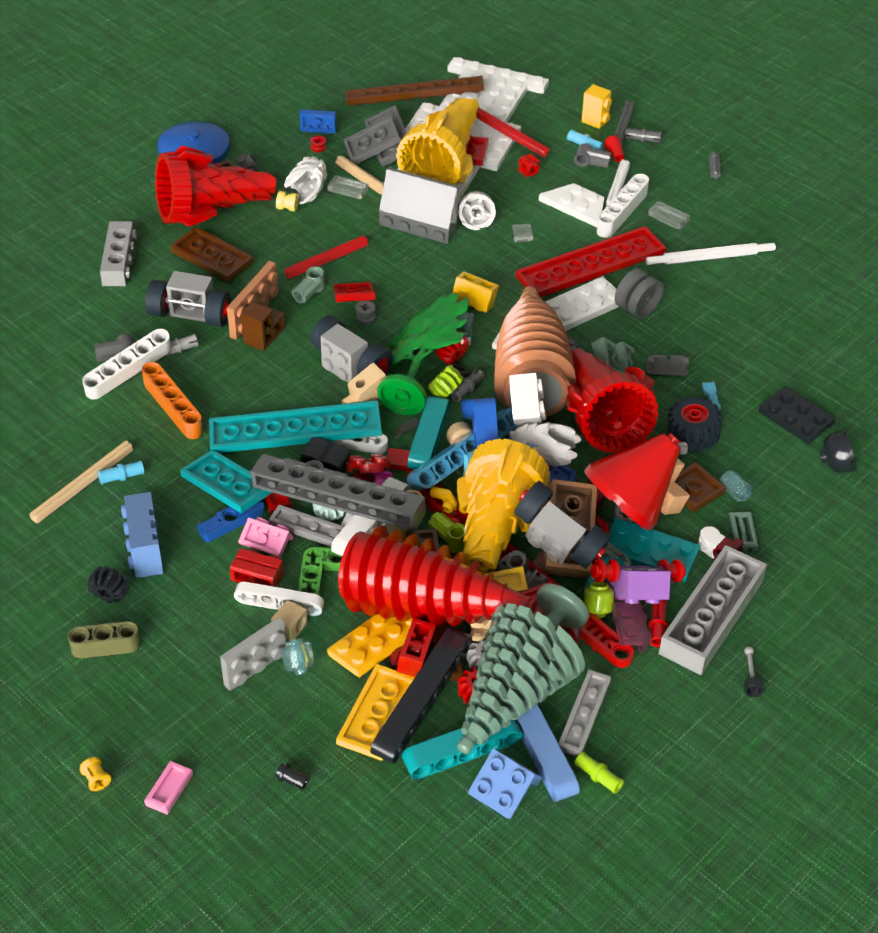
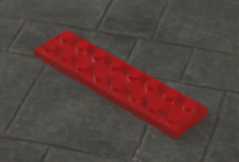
[515,226,666,297]

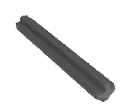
[615,100,634,143]

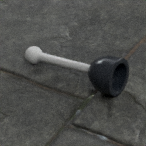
[744,646,764,697]

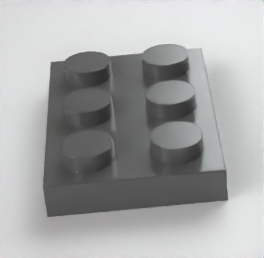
[343,116,401,164]

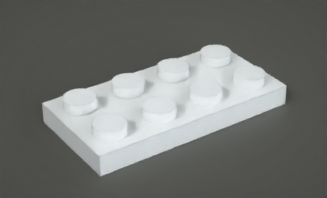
[546,276,619,331]

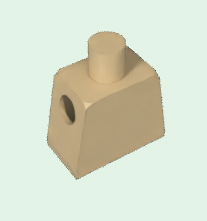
[341,363,386,406]

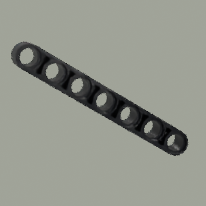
[370,626,472,764]

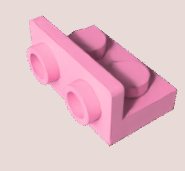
[238,517,294,559]

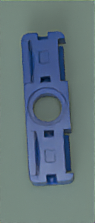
[197,502,265,542]

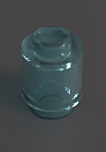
[720,470,752,502]

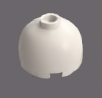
[458,191,496,230]

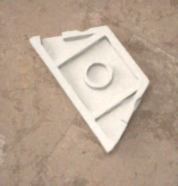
[539,183,604,227]

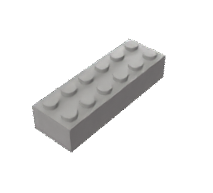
[659,545,767,675]

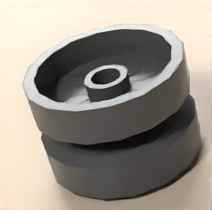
[614,268,664,319]

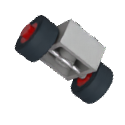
[145,271,231,327]
[310,315,393,382]
[514,481,611,569]

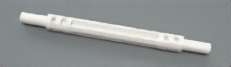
[646,243,776,265]

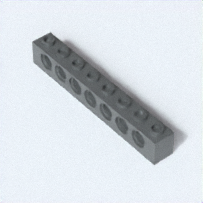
[250,454,426,531]

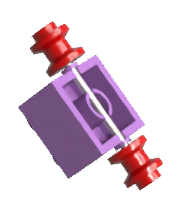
[590,559,686,604]

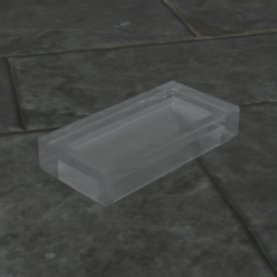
[328,175,369,199]
[648,201,690,230]

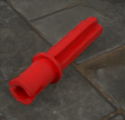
[649,599,668,647]

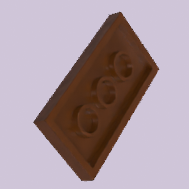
[170,227,254,282]

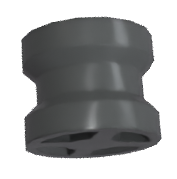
[356,300,376,325]

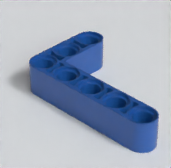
[462,397,498,449]

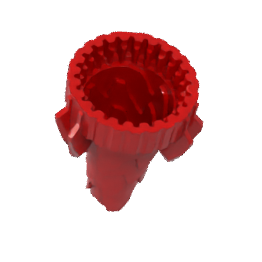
[155,146,276,226]
[567,348,659,453]

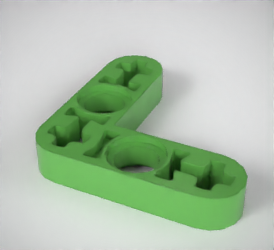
[298,547,342,596]

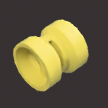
[276,191,299,212]

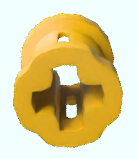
[79,757,111,791]

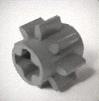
[236,153,259,172]

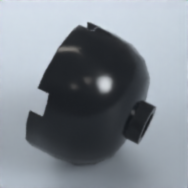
[819,429,857,473]

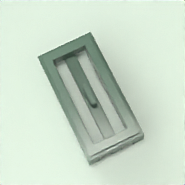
[728,512,758,551]

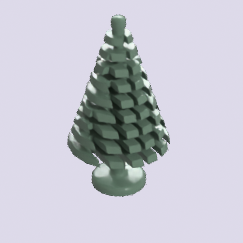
[457,584,590,754]

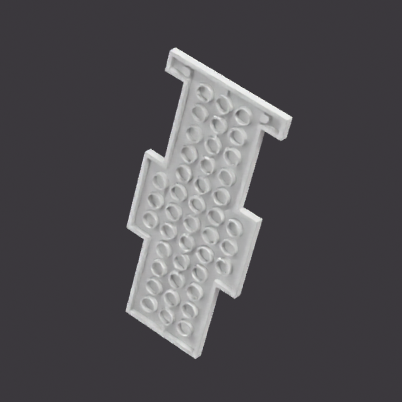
[397,57,549,203]

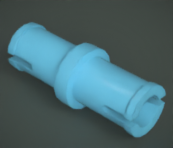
[567,129,604,150]
[98,460,144,484]

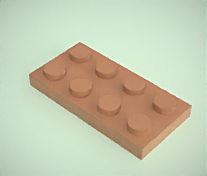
[227,261,279,340]

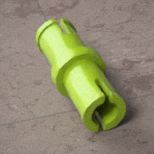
[575,752,624,794]

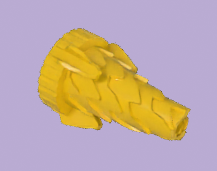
[396,98,479,185]
[457,439,551,574]

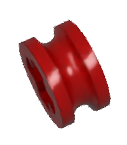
[310,136,327,152]

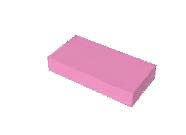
[145,761,193,815]

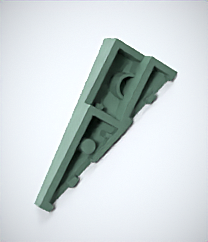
[591,337,635,373]

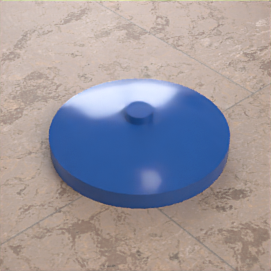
[158,121,230,164]

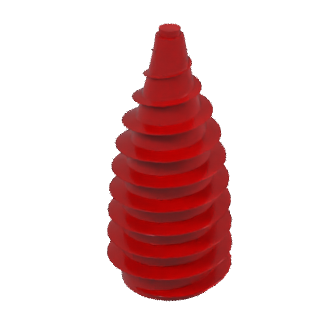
[338,526,536,626]

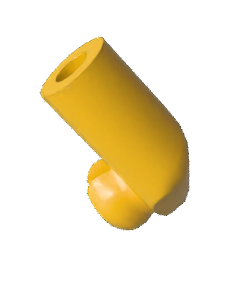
[430,487,457,513]

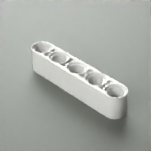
[597,174,649,238]
[83,329,171,399]
[332,477,411,556]

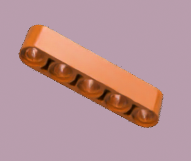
[142,362,203,439]

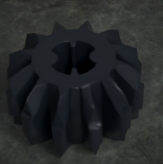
[87,566,129,603]

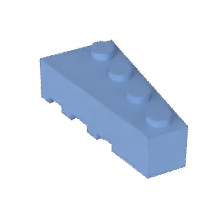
[121,492,163,578]

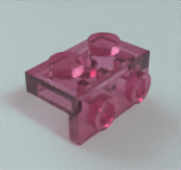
[612,602,651,653]

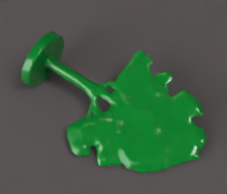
[377,293,469,415]

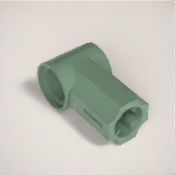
[291,267,325,304]

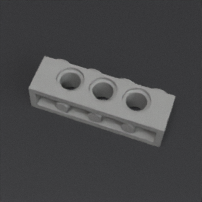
[100,221,137,286]

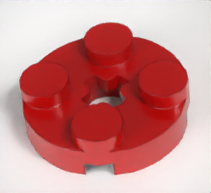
[347,454,391,473]

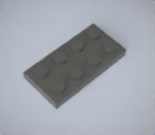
[364,105,407,167]

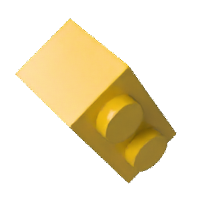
[582,84,612,129]
[452,271,499,312]

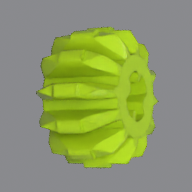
[428,365,463,398]

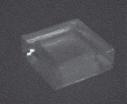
[512,224,533,242]

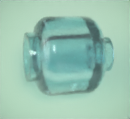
[281,638,315,675]

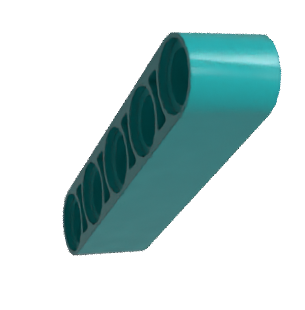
[407,396,450,470]
[401,720,523,779]

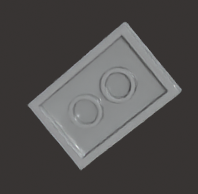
[220,618,287,691]

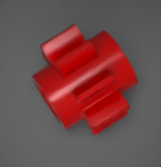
[517,153,540,177]

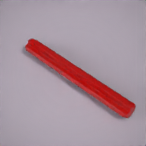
[476,107,550,158]
[284,236,368,279]

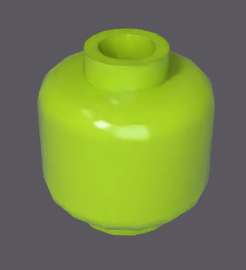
[584,582,614,618]

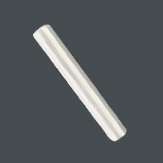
[606,160,630,206]

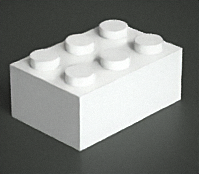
[509,373,546,428]

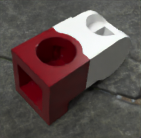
[698,526,744,559]

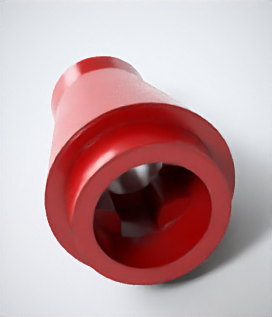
[604,135,625,162]

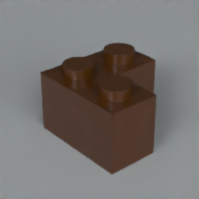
[240,302,285,351]

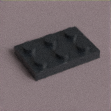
[758,386,835,445]

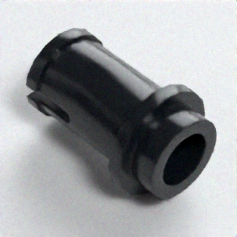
[275,763,310,791]

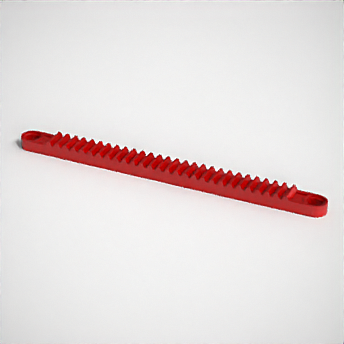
[406,470,634,668]

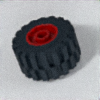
[667,397,722,452]

